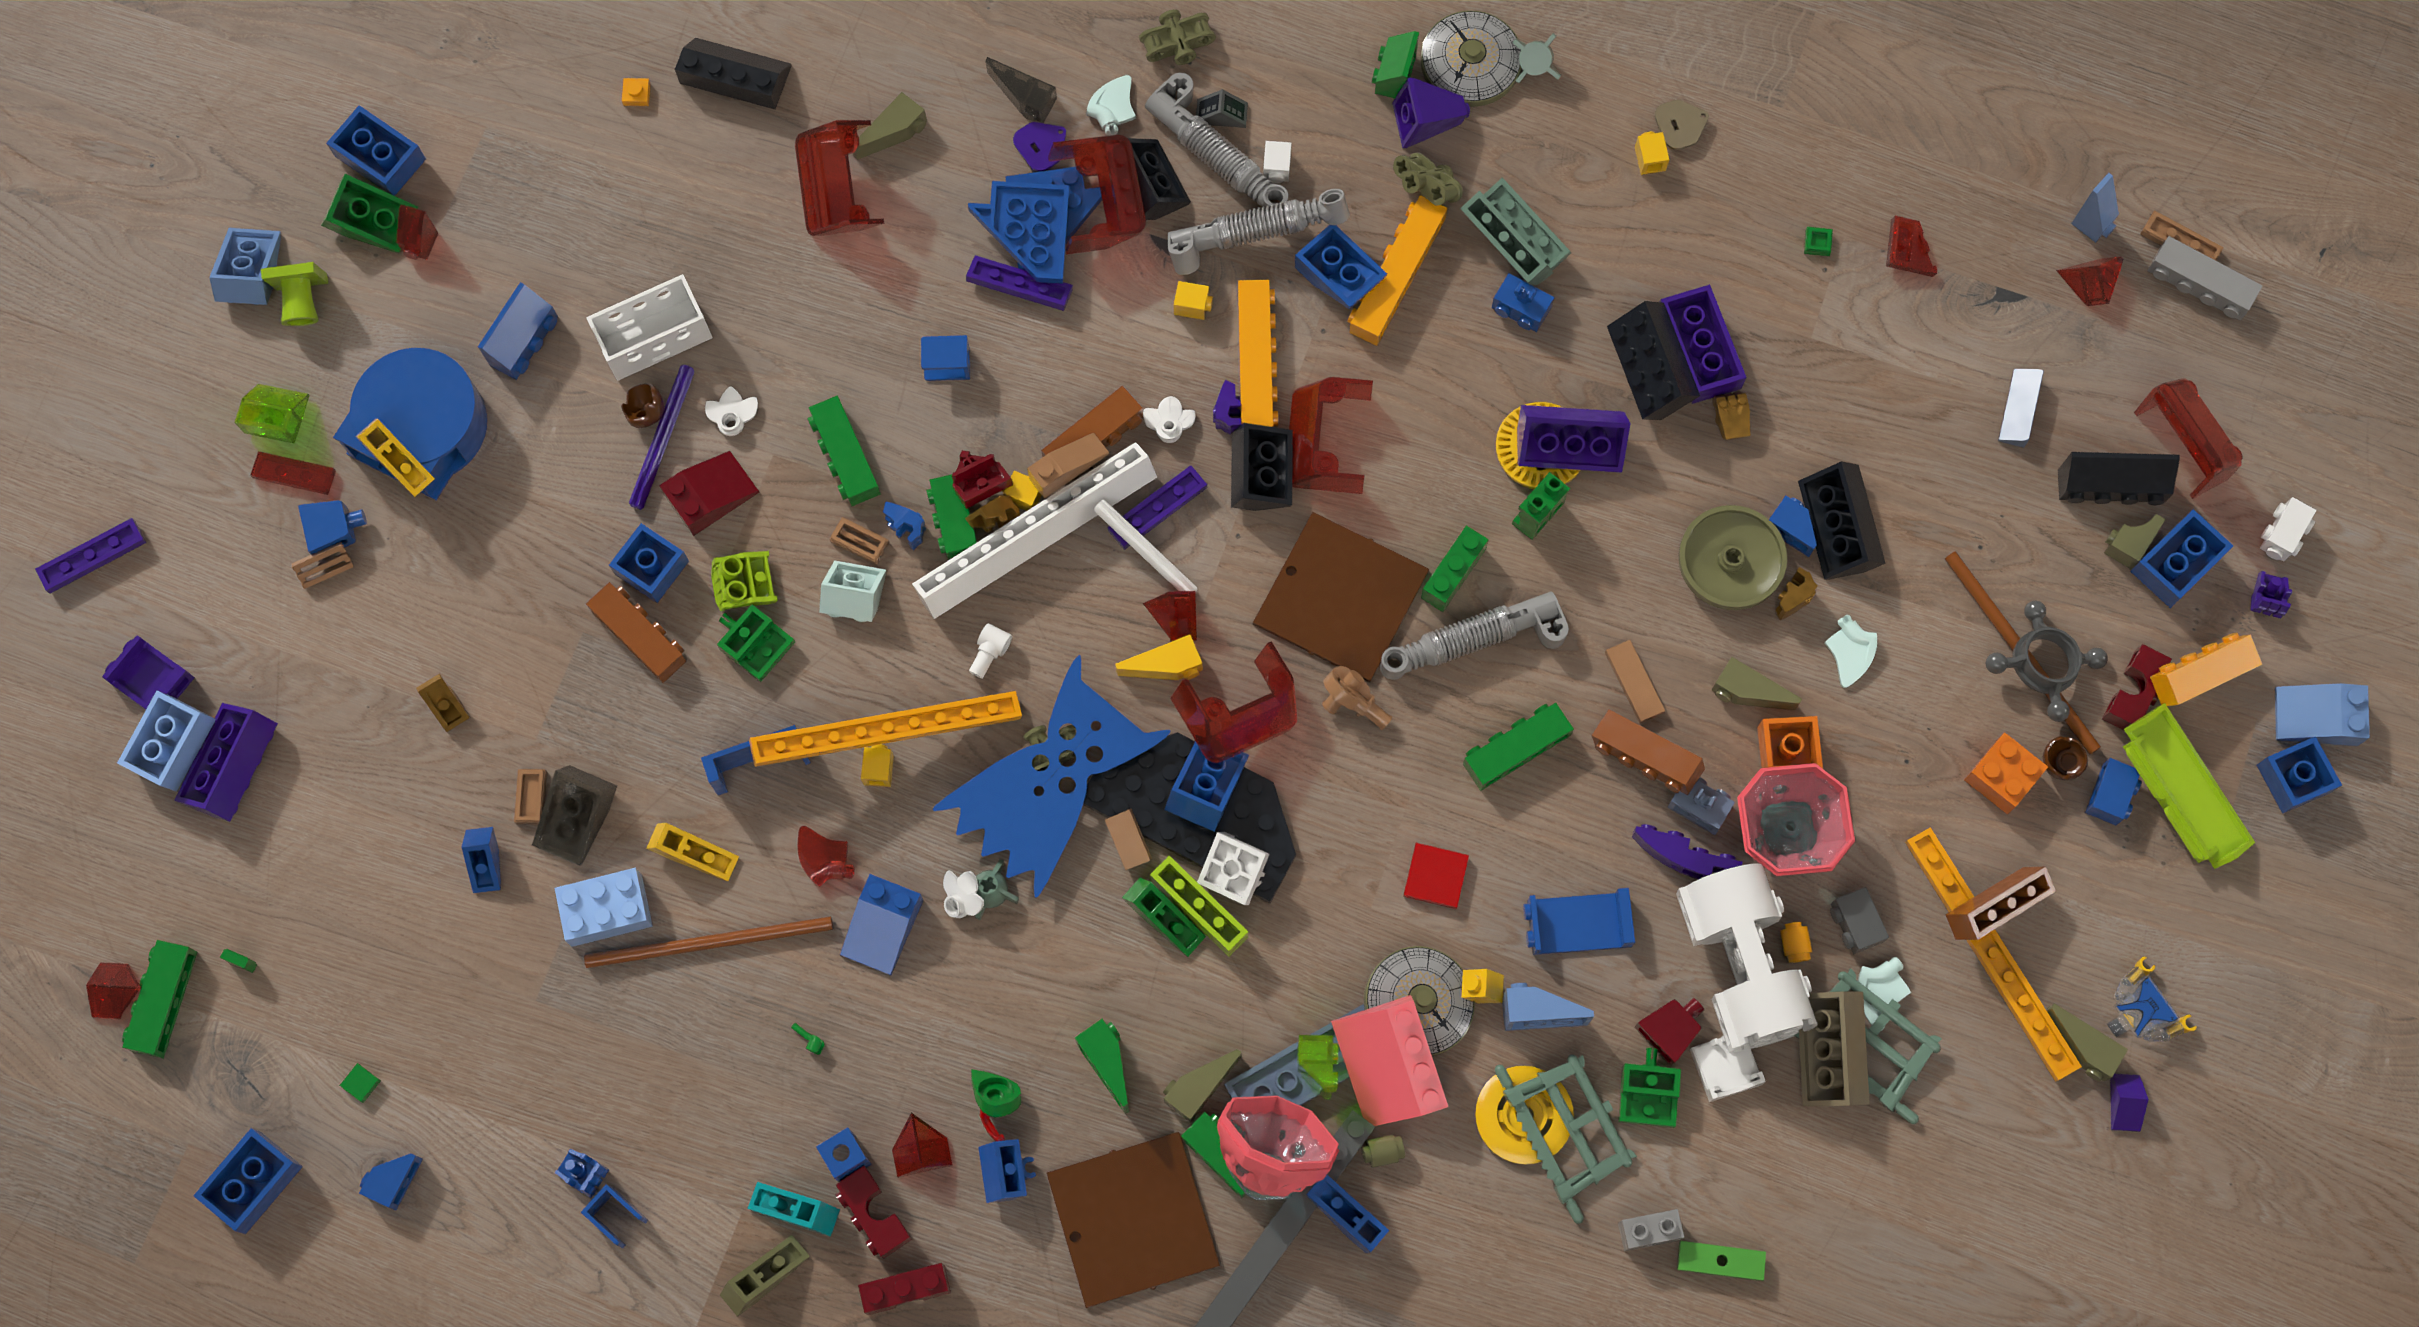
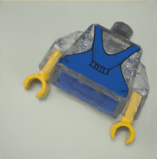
[2107,957,2197,1042]

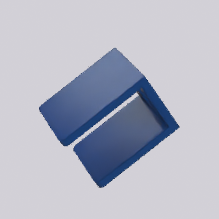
[921,335,970,381]
[816,1127,872,1182]
[581,1184,648,1248]

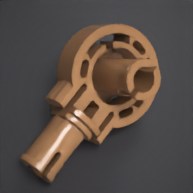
[1322,666,1392,730]

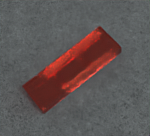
[250,451,336,495]

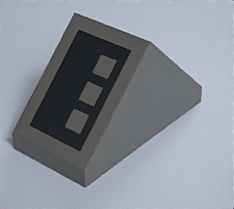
[1196,89,1248,128]

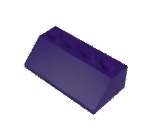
[1517,405,1631,473]
[174,703,278,822]

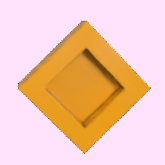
[622,78,651,106]

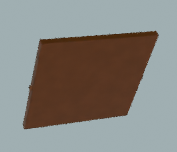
[1253,512,1429,682]
[1047,1132,1220,1308]

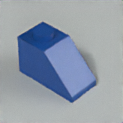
[1769,495,1817,557]
[461,827,501,893]
[359,1153,423,1210]

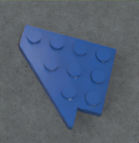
[1005,166,1107,271]
[968,181,1070,284]

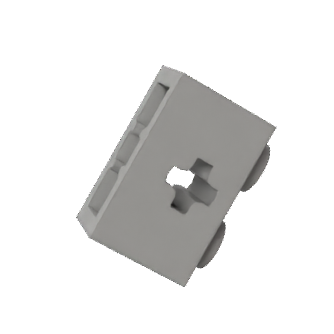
[1618,1209,1684,1251]

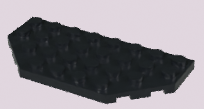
[1083,732,1296,903]

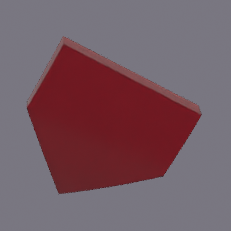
[952,450,1013,509]

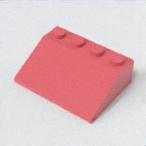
[1331,995,1449,1126]

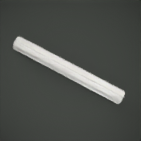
[1094,500,1198,599]

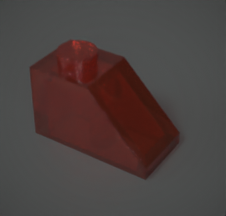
[396,204,438,260]

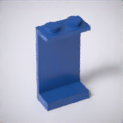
[701,725,811,795]
[1523,888,1635,955]

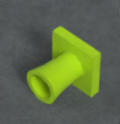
[261,262,328,326]

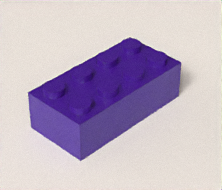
[1660,284,1747,404]

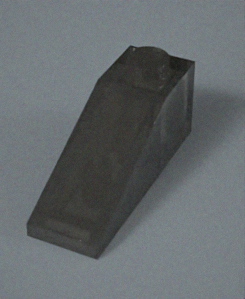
[985,57,1057,123]

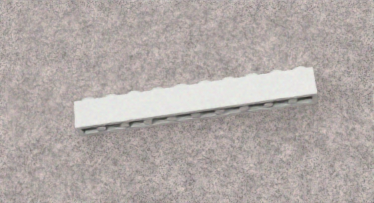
[912,442,1157,619]

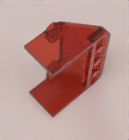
[795,120,885,236]
[1048,135,1146,255]
[1289,377,1373,494]
[2134,378,2243,499]
[1170,641,1297,763]

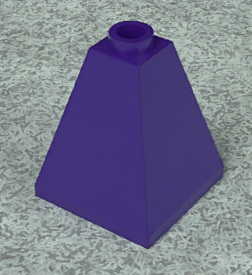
[1392,78,1470,148]

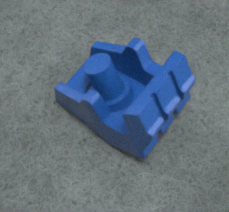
[883,501,926,551]
[555,1149,609,1198]

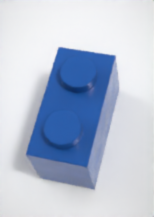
[2085,758,2142,825]

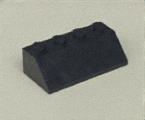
[674,38,792,110]
[2058,452,2180,506]
[1798,461,1886,580]

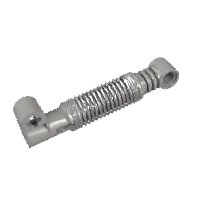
[1145,73,1288,209]
[1168,189,1350,275]
[1380,591,1569,680]

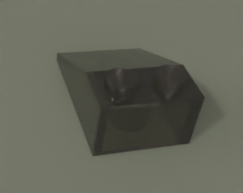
[532,765,617,866]

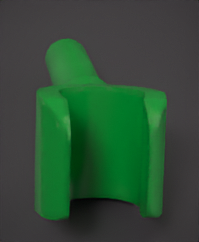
[791,1023,825,1055]

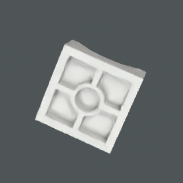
[1197,832,1269,905]
[1690,1036,1766,1102]

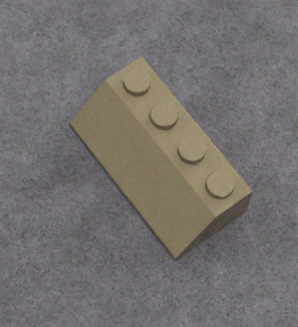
[1799,991,1870,1106]

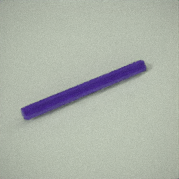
[629,365,695,510]

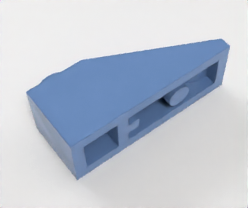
[2071,173,2119,243]

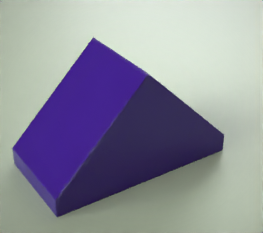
[2110,1074,2149,1132]

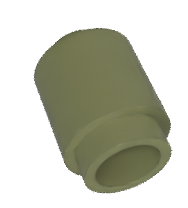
[1362,1135,1405,1168]

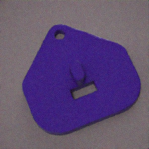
[1013,122,1066,172]

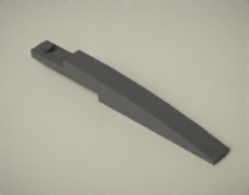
[1195,1110,1375,1327]

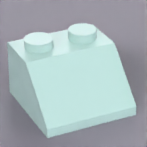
[819,560,886,622]

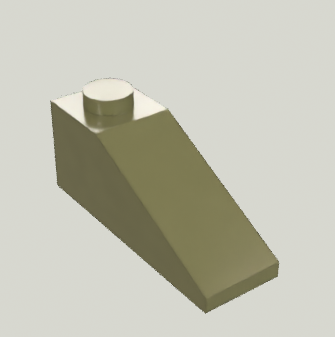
[851,92,927,160]
[1712,657,1802,710]
[2046,1003,2128,1081]
[1163,1049,1242,1123]
[720,1235,810,1317]

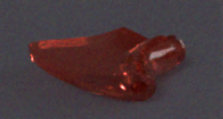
[797,826,855,887]

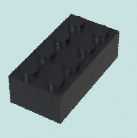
[1607,301,1700,420]

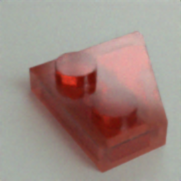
[1886,215,1937,277]

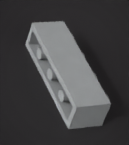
[2147,236,2263,321]

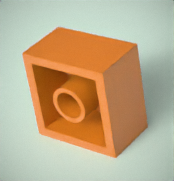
[1757,716,1823,769]
[1964,732,2048,815]

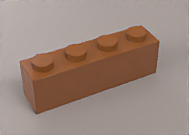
[1041,386,1143,457]
[586,582,687,683]
[1592,710,1705,795]
[1945,866,2056,940]

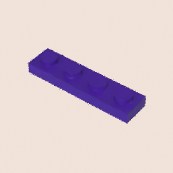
[966,255,1073,311]
[1107,465,1207,550]
[35,518,147,594]

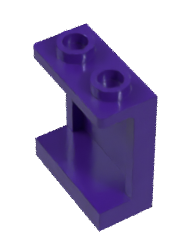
[102,635,195,709]

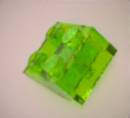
[234,384,310,444]
[1297,1035,1338,1100]

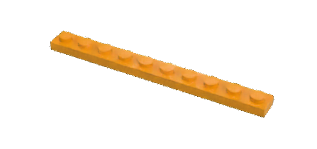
[749,691,1022,767]
[1905,827,2082,1082]

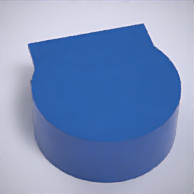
[333,348,487,501]

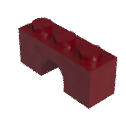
[2102,644,2172,731]
[835,1166,912,1259]
[858,1263,951,1316]

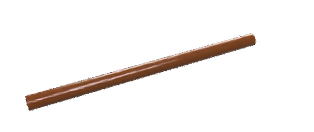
[1945,551,2101,755]
[584,916,833,968]

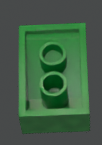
[321,174,418,254]
[1075,1018,1130,1114]

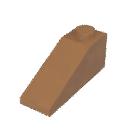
[1027,433,1109,499]

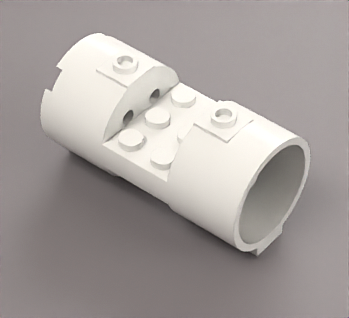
[1676,863,1818,1053]

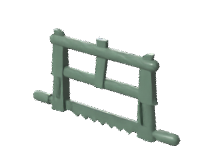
[1794,968,1942,1124]
[1495,1055,1637,1224]

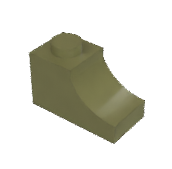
[2104,514,2166,570]

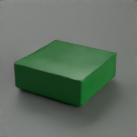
[1804,227,1833,256]
[220,948,257,973]
[339,1063,381,1103]

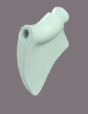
[1086,75,1136,137]
[1824,615,1877,688]
[1858,957,1911,1031]

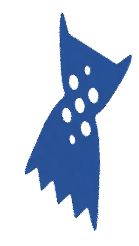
[933,655,1171,898]

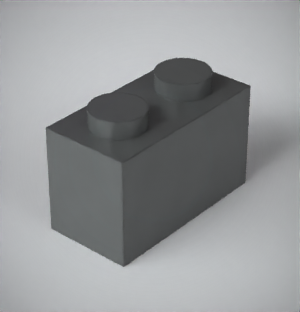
[1830,887,1889,955]

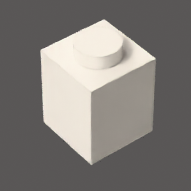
[1263,141,1291,183]

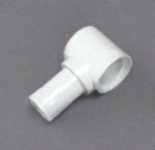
[969,623,1012,679]

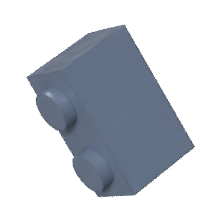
[1668,777,1735,835]

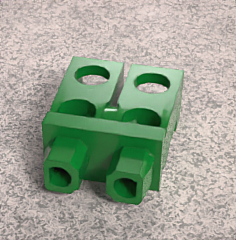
[1512,472,1570,540]

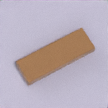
[2140,210,2224,261]
[1605,640,1665,723]

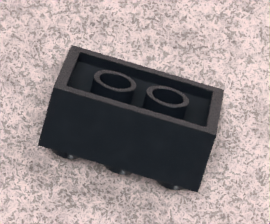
[1105,138,1191,220]
[1231,423,1293,511]

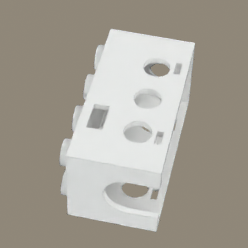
[586,274,713,381]

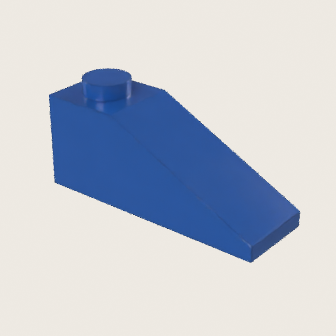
[1306,1175,1389,1254]

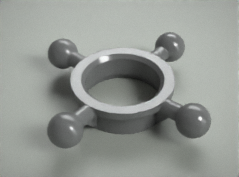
[1985,600,2108,722]

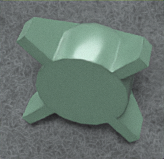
[1512,33,1562,83]
[960,859,1019,920]

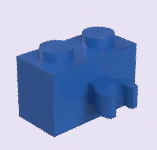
[1492,273,1554,332]
[978,1139,1036,1203]

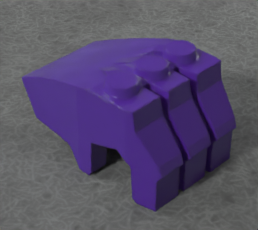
[1213,380,1241,435]
[2251,571,2292,619]

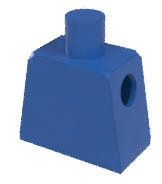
[298,500,367,555]

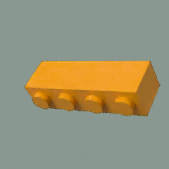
[2150,633,2262,706]

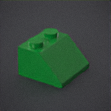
[1372,31,1419,98]

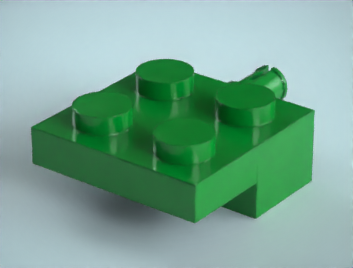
[717,604,795,682]
[1618,1048,1681,1128]

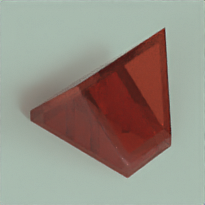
[2056,256,2124,306]
[1143,591,1197,641]
[86,962,141,1019]
[892,1112,953,1178]

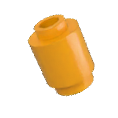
[1780,922,1812,963]

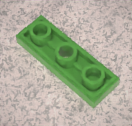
[1677,1241,1766,1281]

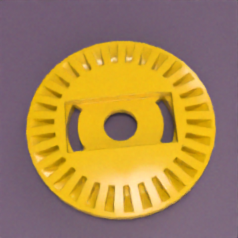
[1496,402,1581,489]
[1475,1066,1574,1165]

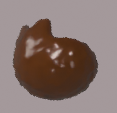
[621,383,665,428]
[2042,736,2088,781]

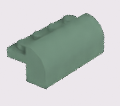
[1460,177,1571,286]

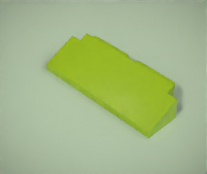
[2123,703,2255,869]

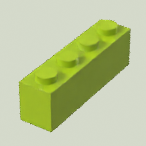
[1150,856,1248,957]

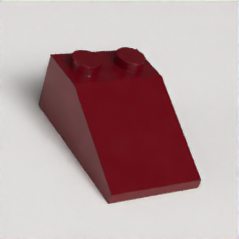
[659,451,760,536]

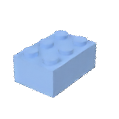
[117,691,216,792]
[554,868,653,947]

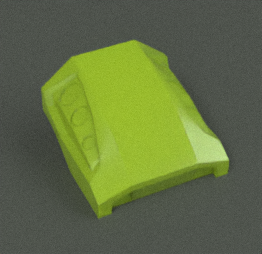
[711,551,778,611]

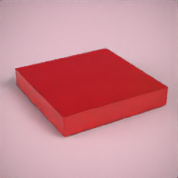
[1403,843,1469,909]

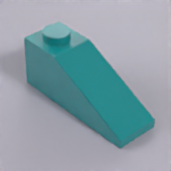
[747,1182,841,1237]

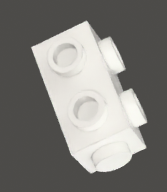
[2260,497,2316,562]

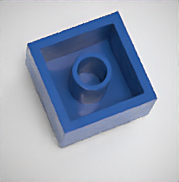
[609,523,689,603]
[2257,736,2342,814]

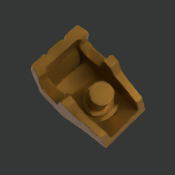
[1712,392,1751,440]
[965,495,1020,532]
[1775,567,1818,620]

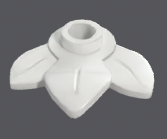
[705,386,758,436]
[1143,396,1196,443]
[943,870,984,918]

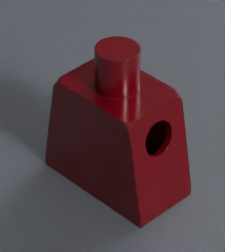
[1634,998,1704,1066]

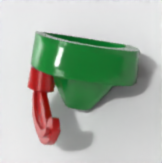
[971,1069,1021,1141]

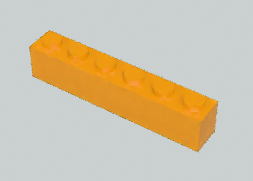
[1347,195,1448,346]
[1238,280,1278,427]

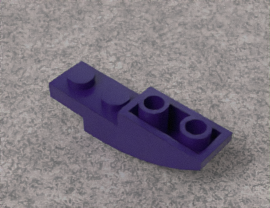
[1632,824,1742,880]

